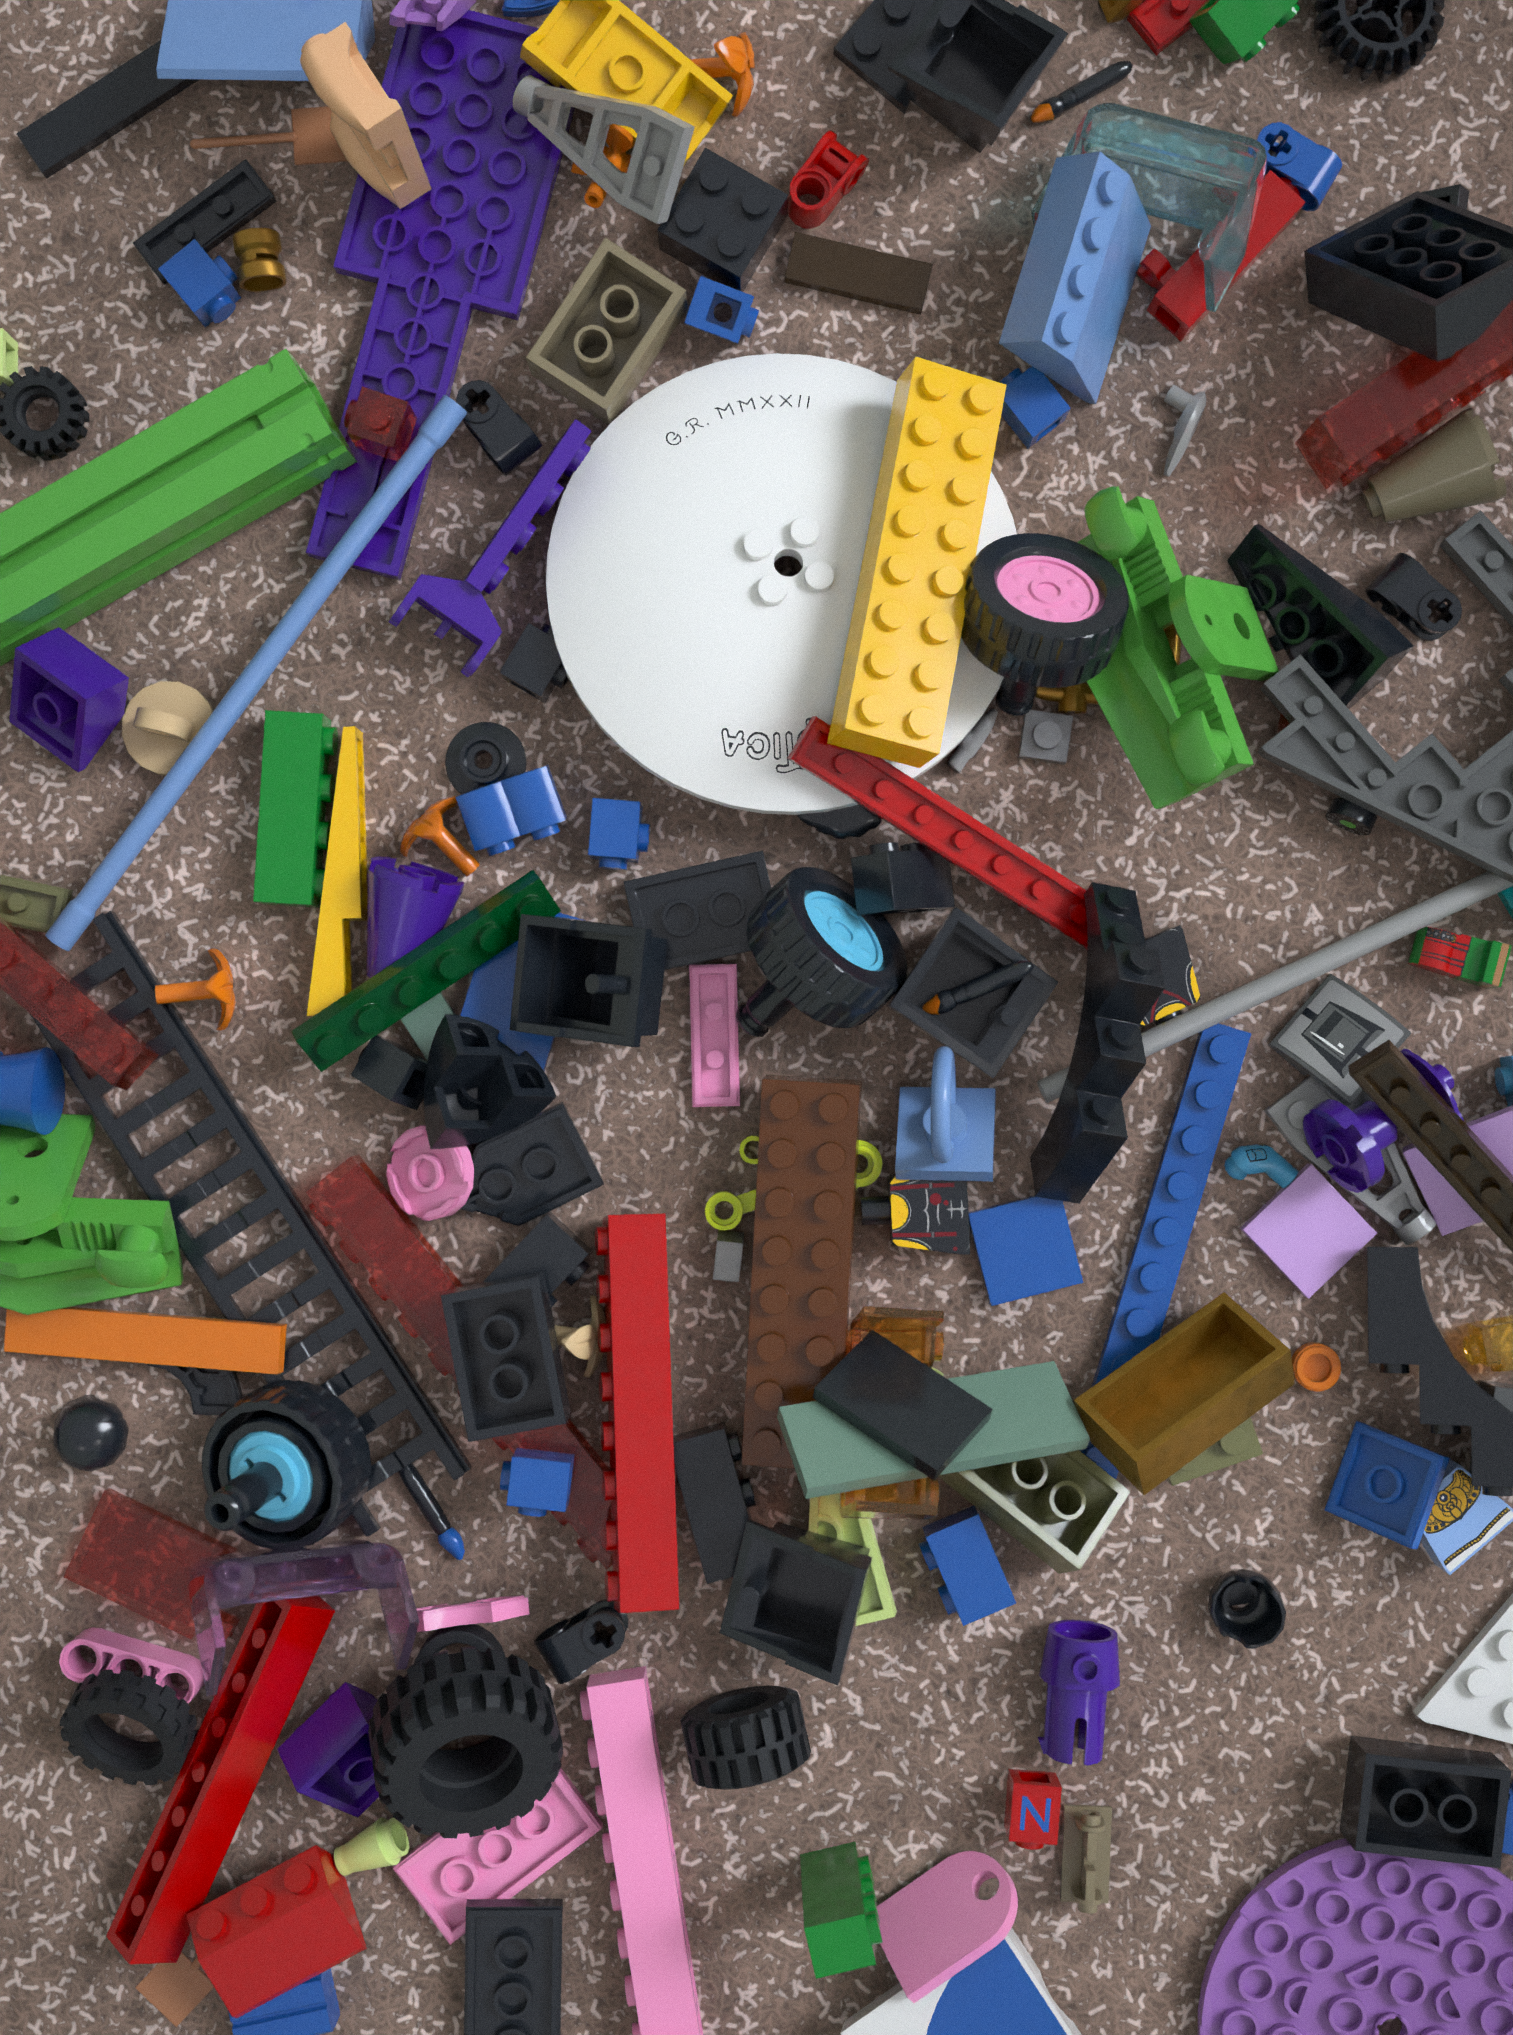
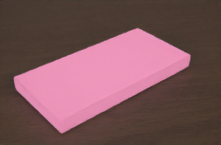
[393,1768,603,1945]

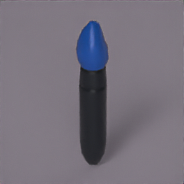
[398,1463,465,1560]

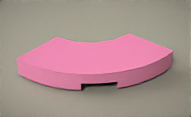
[393,1595,530,1632]

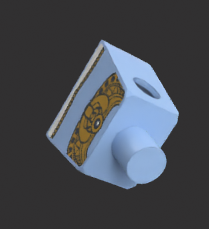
[1421,1459,1513,1575]

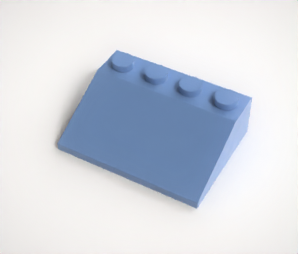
[156,0,375,81]
[999,151,1151,404]

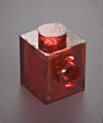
[344,386,417,462]

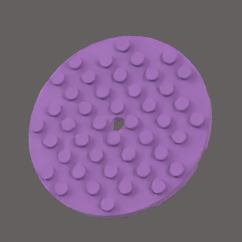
[1198,1838,1513,2035]

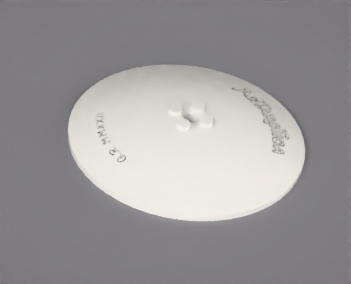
[546,353,1017,815]

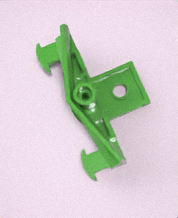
[1078,486,1279,809]
[0,1114,183,1315]

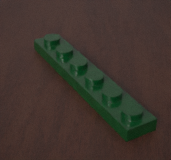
[291,870,561,1072]

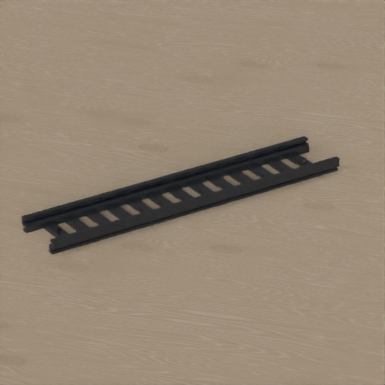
[7,911,472,1537]

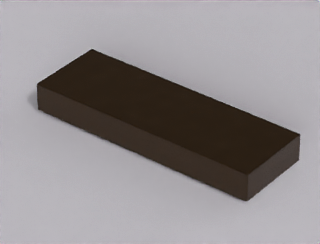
[784,232,933,315]

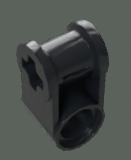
[456,380,542,476]
[1365,552,1462,641]
[534,1599,628,1684]

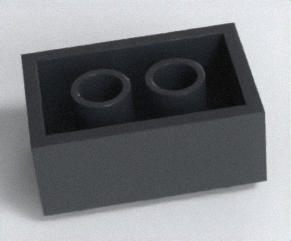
[441,1271,571,1442]
[1340,1735,1511,1868]

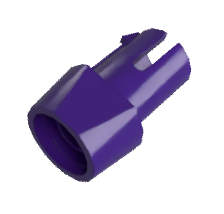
[1037,1620,1120,1765]

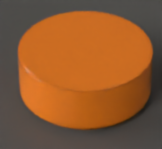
[1292,1342,1341,1392]

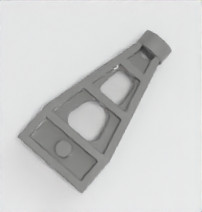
[513,75,695,224]
[1264,1076,1436,1245]

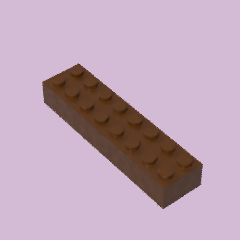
[742,1075,862,1469]

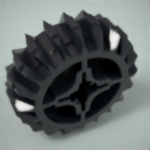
[1313,0,1445,83]

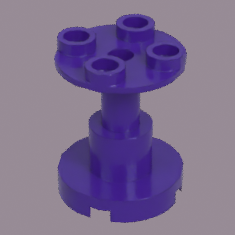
[1303,1049,1464,1193]

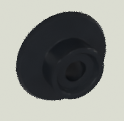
[445,722,526,794]

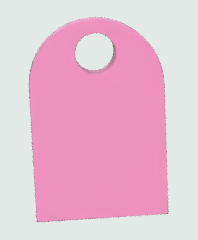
[877,1851,1018,2003]

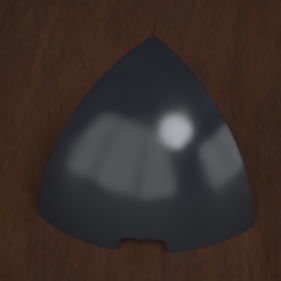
[424,1014,557,1149]

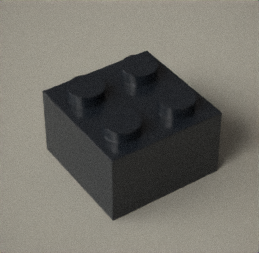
[657,148,788,292]

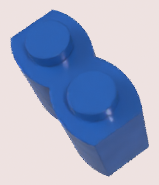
[455,765,567,856]

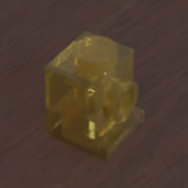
[1463,1315,1513,1372]

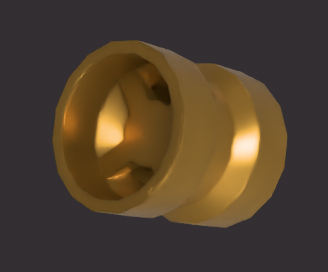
[232,228,287,292]

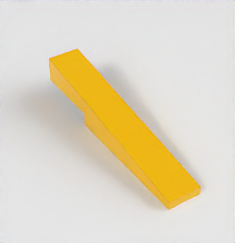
[307,726,368,1016]

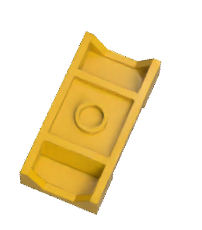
[520,0,733,165]

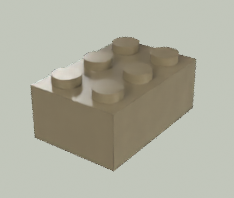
[526,237,688,425]

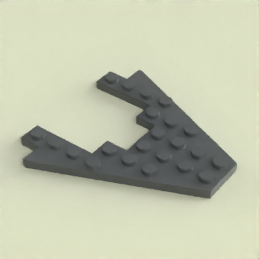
[1258,510,1513,883]

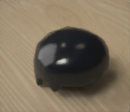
[53,1395,129,1471]
[1208,1569,1286,1649]

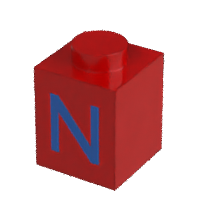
[1004,1769,1062,1850]

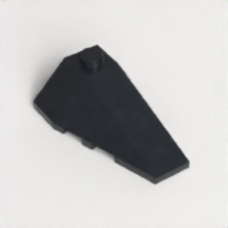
[1227,524,1414,709]

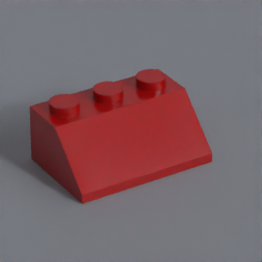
[186,1845,367,2019]

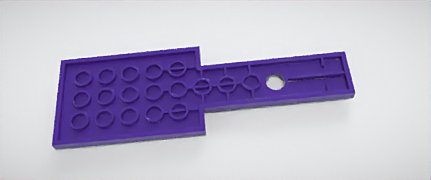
[306,10,575,580]

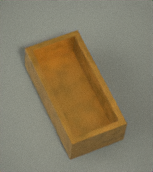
[1074,1292,1295,1495]

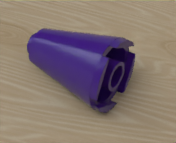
[366,857,465,978]

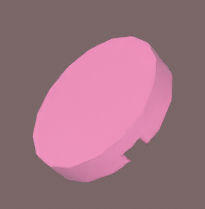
[386,1125,474,1221]

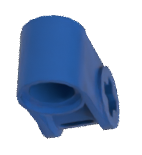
[1244,122,1342,211]

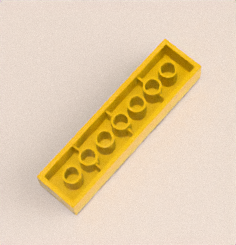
[827,357,1007,768]

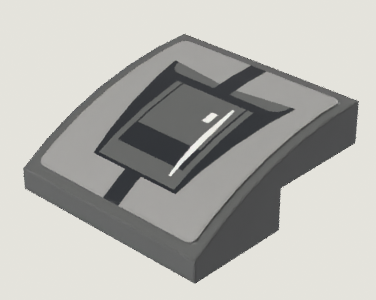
[1268,974,1411,1106]

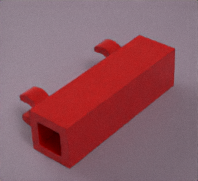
[1136,165,1305,342]

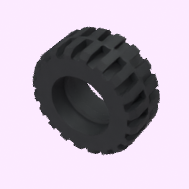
[368,1647,563,1839]

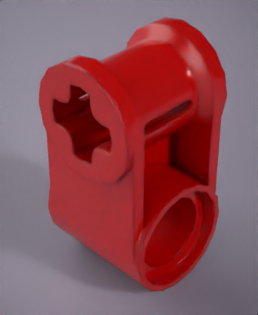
[788,130,869,229]

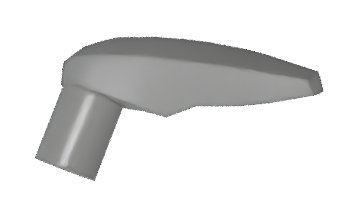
[1164,385,1206,477]

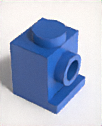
[684,276,759,344]

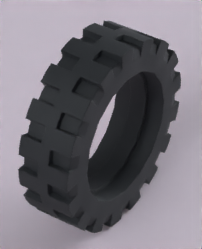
[60,1670,197,1785]

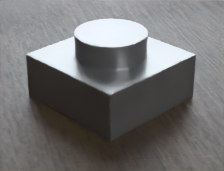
[1018,710,1073,765]

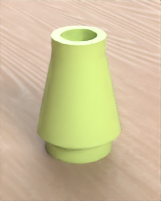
[334,1817,409,1876]

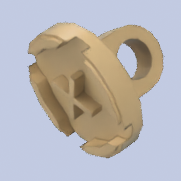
[122,681,214,776]

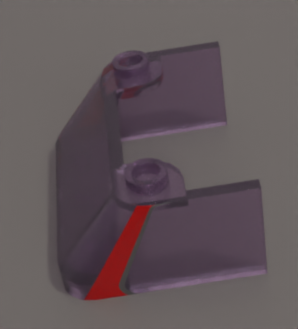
[188,1539,419,1696]

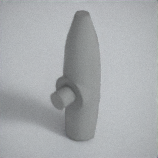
[947,708,998,773]

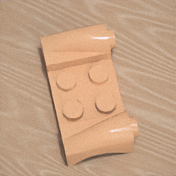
[300,22,432,209]

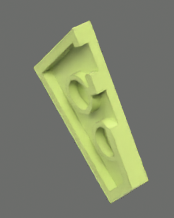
[808,1489,897,1626]

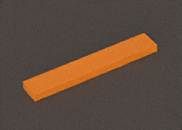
[4,1307,287,1375]

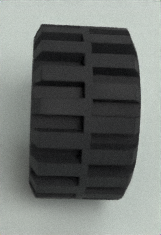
[680,1685,811,1790]

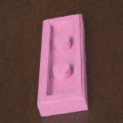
[689,964,740,1107]

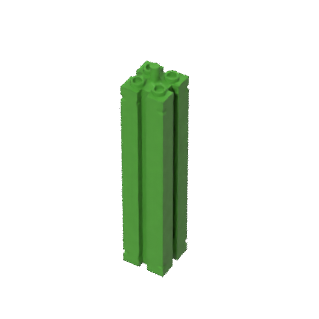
[0,349,358,666]

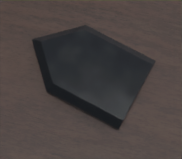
[461,1102,604,1226]

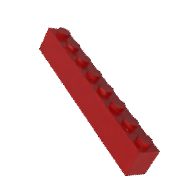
[595,1213,679,1613]
[106,1583,336,1964]

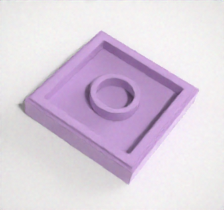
[1240,1164,1377,1299]

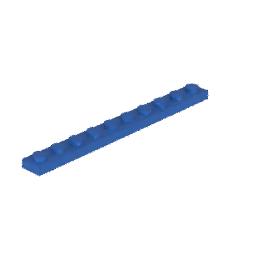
[1079,1023,1251,1479]

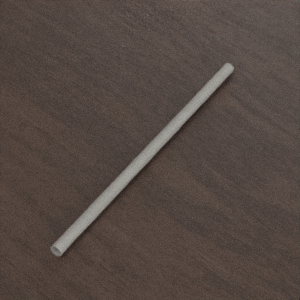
[1037,871,1513,1103]

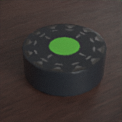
[1325,797,1377,835]

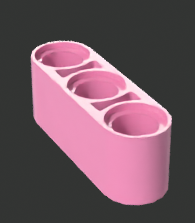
[59,1627,206,1704]

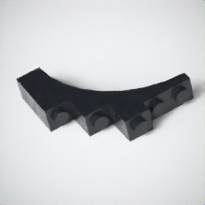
[1030,882,1165,1204]
[1367,1247,1513,1496]

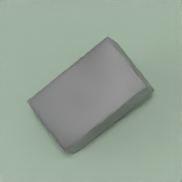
[713,1230,744,1282]

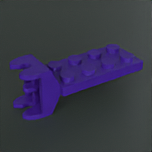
[389,419,591,677]

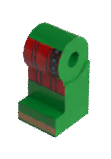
[1408,926,1512,989]

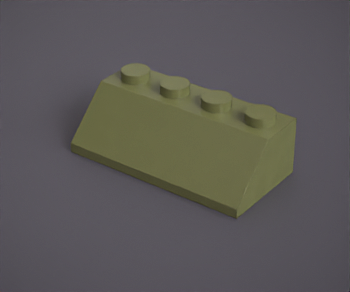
[938,1371,1130,1574]

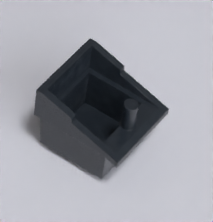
[888,0,1068,153]
[887,907,1058,1079]
[509,914,668,1047]
[719,1519,872,1685]

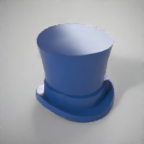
[0,1047,65,1135]

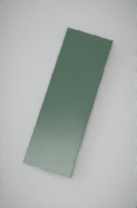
[777,1361,1090,1499]

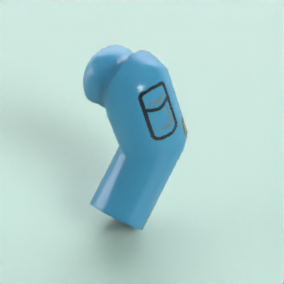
[1224,1144,1298,1188]

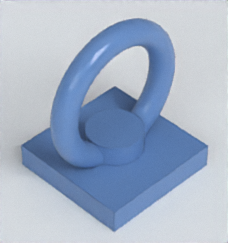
[895,1046,996,1182]

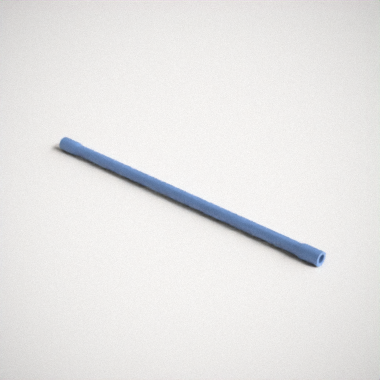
[45,394,467,951]

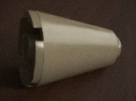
[1362,408,1506,523]

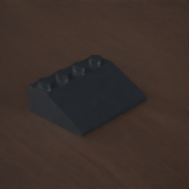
[1304,191,1513,362]

